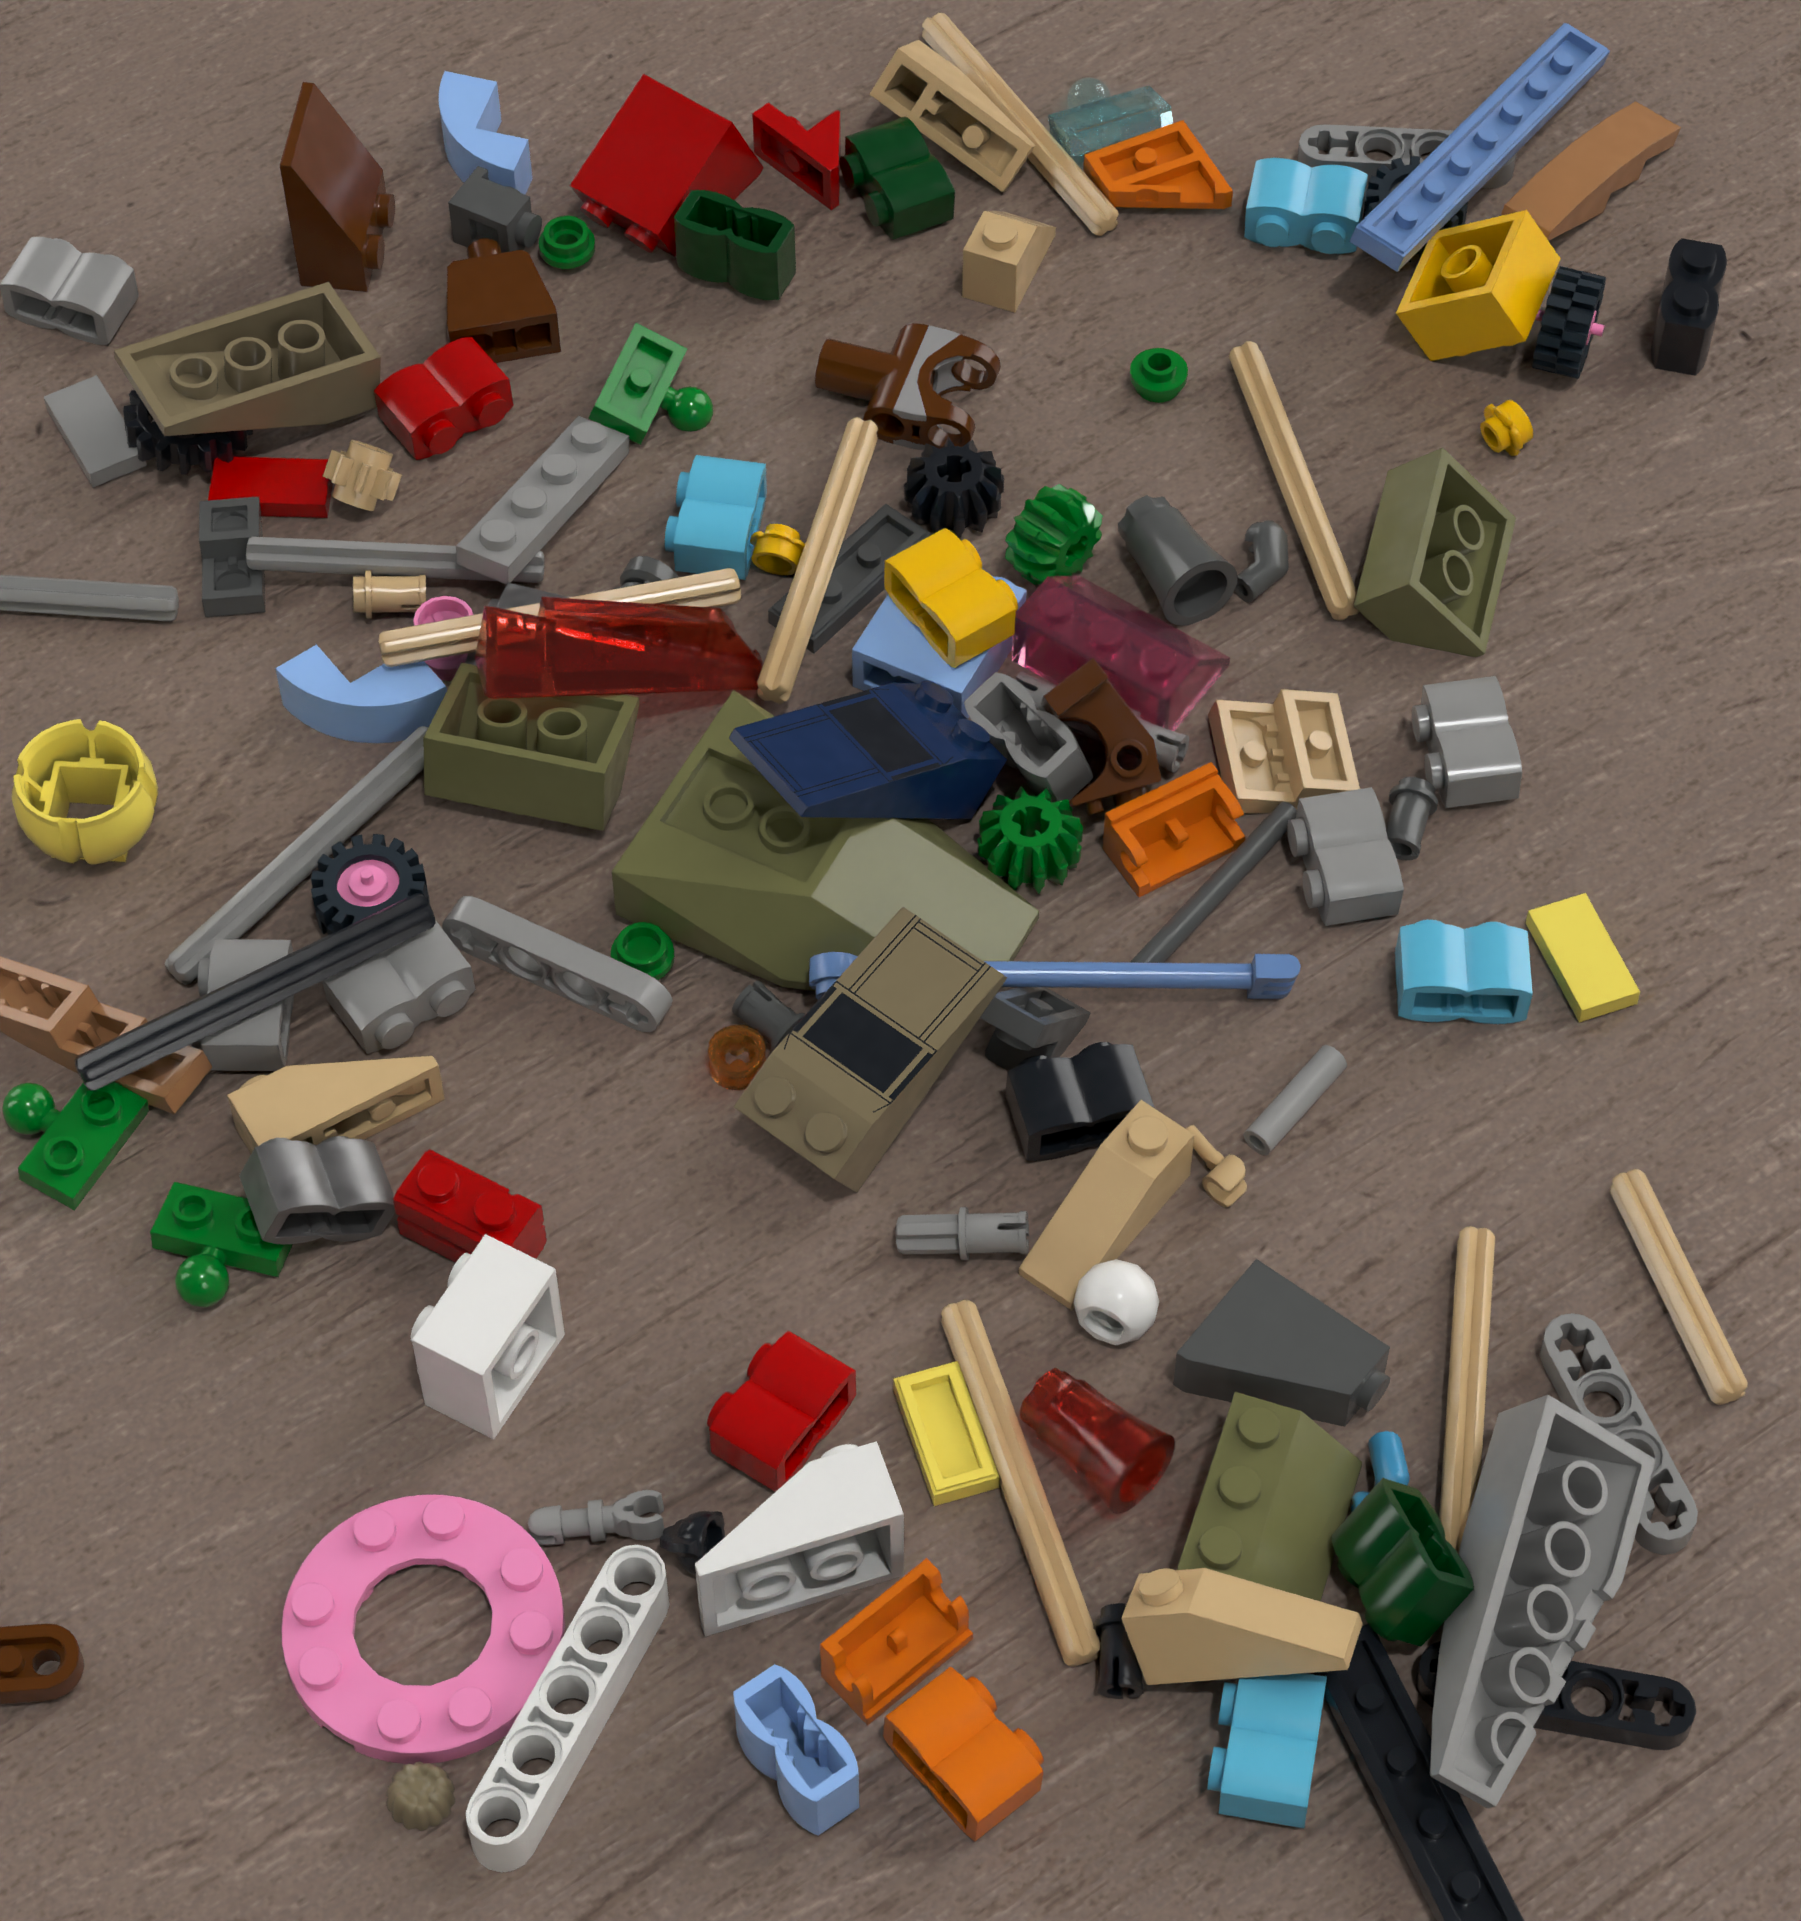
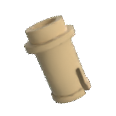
[353,570,426,619]

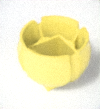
[12,719,158,865]

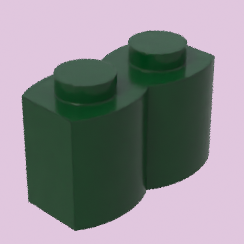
[840,116,955,240]
[674,190,796,300]
[1332,1478,1474,1647]

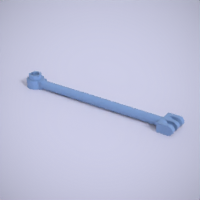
[809,952,1301,1000]

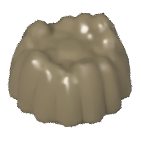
[386,1761,455,1831]

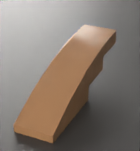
[1501,101,1681,241]
[0,956,212,1115]

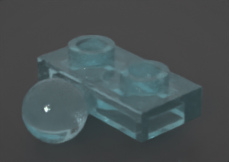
[1048,77,1173,157]

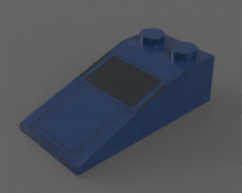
[729,681,1007,819]

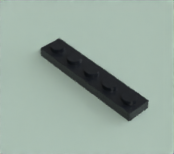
[1313,1624,1524,1921]

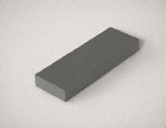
[768,504,931,653]

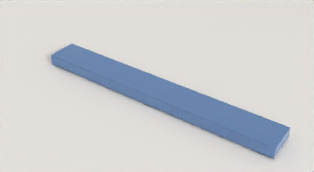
[1349,23,1610,272]

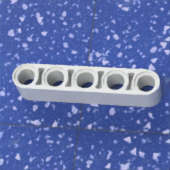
[466,1545,669,1872]

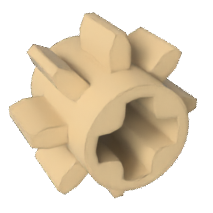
[323,440,402,511]

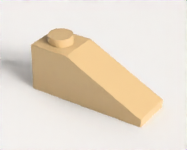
[870,40,1035,192]
[227,1056,445,1154]
[1019,1100,1194,1311]
[1121,1568,1363,1685]

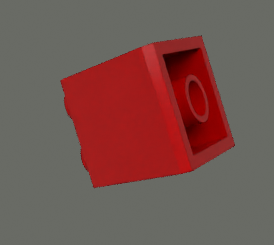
[569,74,764,257]

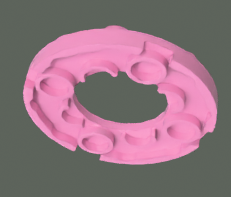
[282,1495,565,1764]

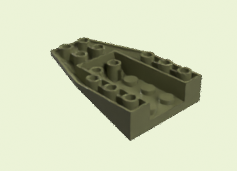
[612,690,1039,991]

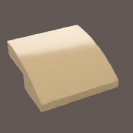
[1208,689,1360,814]

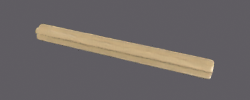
[922,12,1119,236]
[1229,341,1359,621]
[757,417,878,704]
[379,568,741,667]
[1439,1226,1495,1554]
[941,1300,1100,1667]

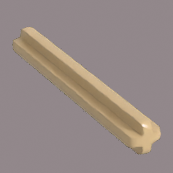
[1610,1169,1748,1405]

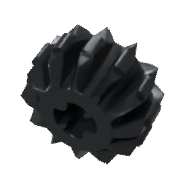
[904,437,1004,539]

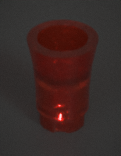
[1020,1368,1175,1514]

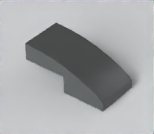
[199,497,265,617]

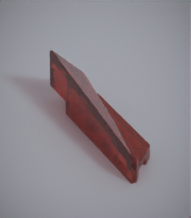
[475,597,763,699]

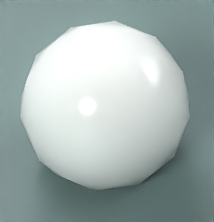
[1073,1259,1159,1345]

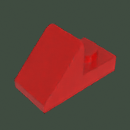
[752,102,841,211]

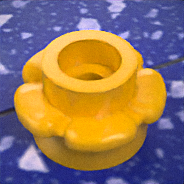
[1480,400,1533,456]
[750,524,805,575]

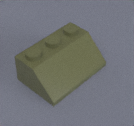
[1354,447,1516,658]
[423,662,639,831]
[1177,1392,1362,1602]

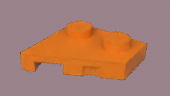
[1083,120,1233,209]

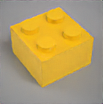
[1396,210,1561,361]

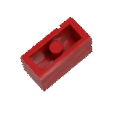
[393,1149,547,1263]

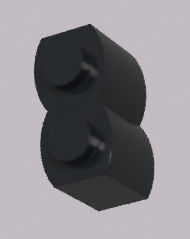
[1651,238,1727,376]
[1005,1042,1155,1161]

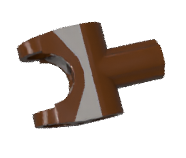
[815,323,1001,450]

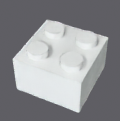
[411,1234,565,1440]

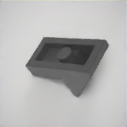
[980,987,1091,1071]

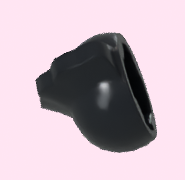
[660,1511,725,1575]

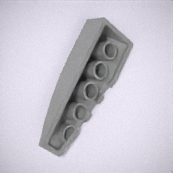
[1430,1395,1656,1808]

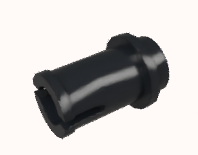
[1093,1603,1144,1699]

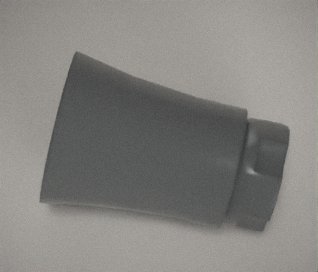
[1118,495,1238,626]

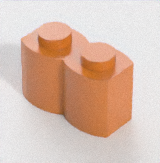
[883,1666,1044,1841]

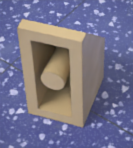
[962,211,1056,313]

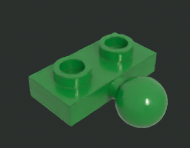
[588,323,713,445]
[2,1081,149,1211]
[150,1182,293,1307]

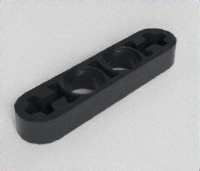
[1416,1641,1696,1750]

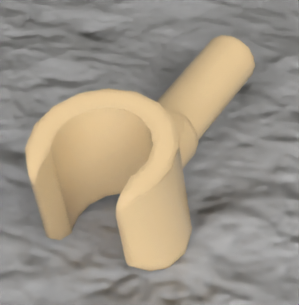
[1186,1125,1247,1207]

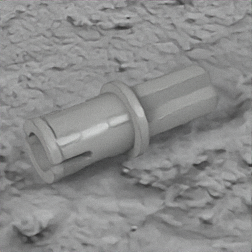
[895,1207,1029,1260]

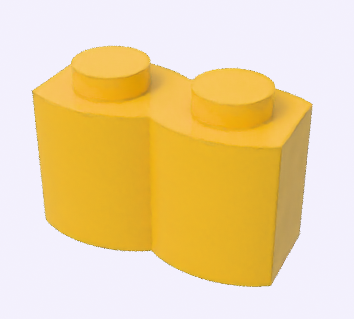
[884,528,1018,668]

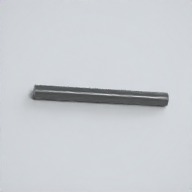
[1130,801,1297,963]

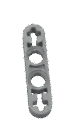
[1297,124,1517,188]
[442,896,673,1032]
[1540,1313,1698,1555]

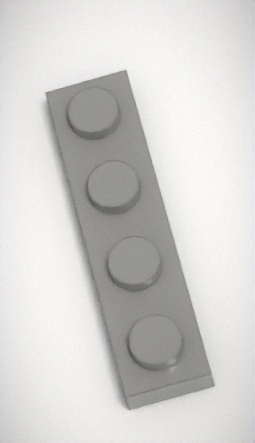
[456,416,629,584]

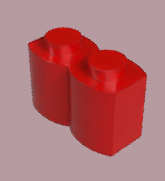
[373,337,514,460]
[707,1331,856,1492]

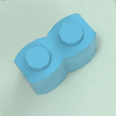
[1244,158,1368,254]
[665,455,767,580]
[1395,920,1533,1024]
[1207,1673,1327,1828]

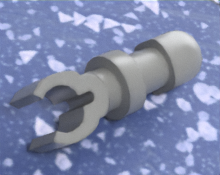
[528,1490,665,1546]

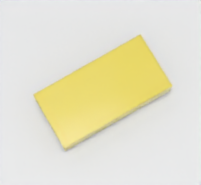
[1526,893,1640,1023]
[893,1361,1000,1506]

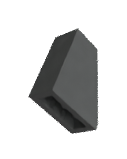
[1173,1259,1390,1427]

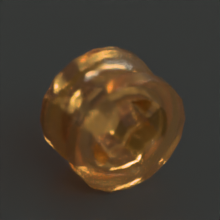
[708,1025,766,1091]

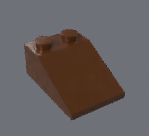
[280,82,395,292]

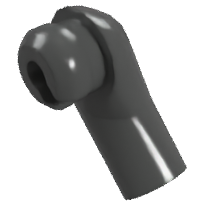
[1234,520,1289,602]

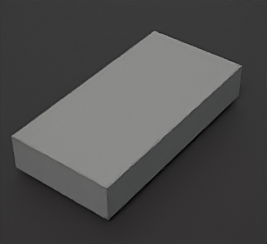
[44,375,147,488]

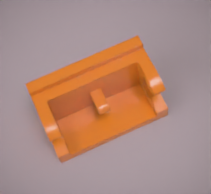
[1103,762,1246,897]
[820,1558,973,1726]

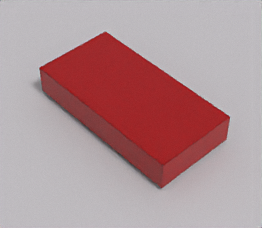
[208,456,333,518]

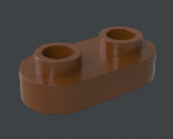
[0,1624,84,1704]

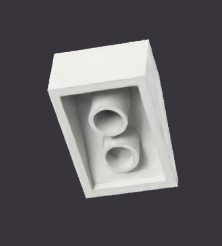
[695,1441,904,1637]

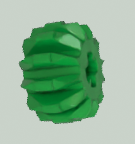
[1005,484,1103,590]
[977,786,1083,894]

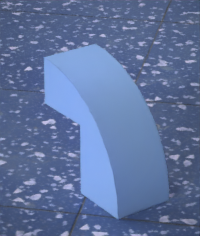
[439,71,533,194]
[275,644,447,743]

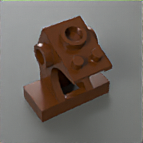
[1041,658,1162,816]

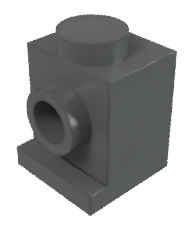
[448,166,542,253]

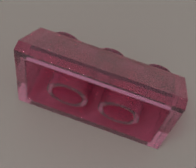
[1012,576,1230,731]

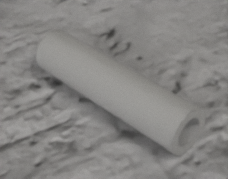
[1243,1045,1347,1155]

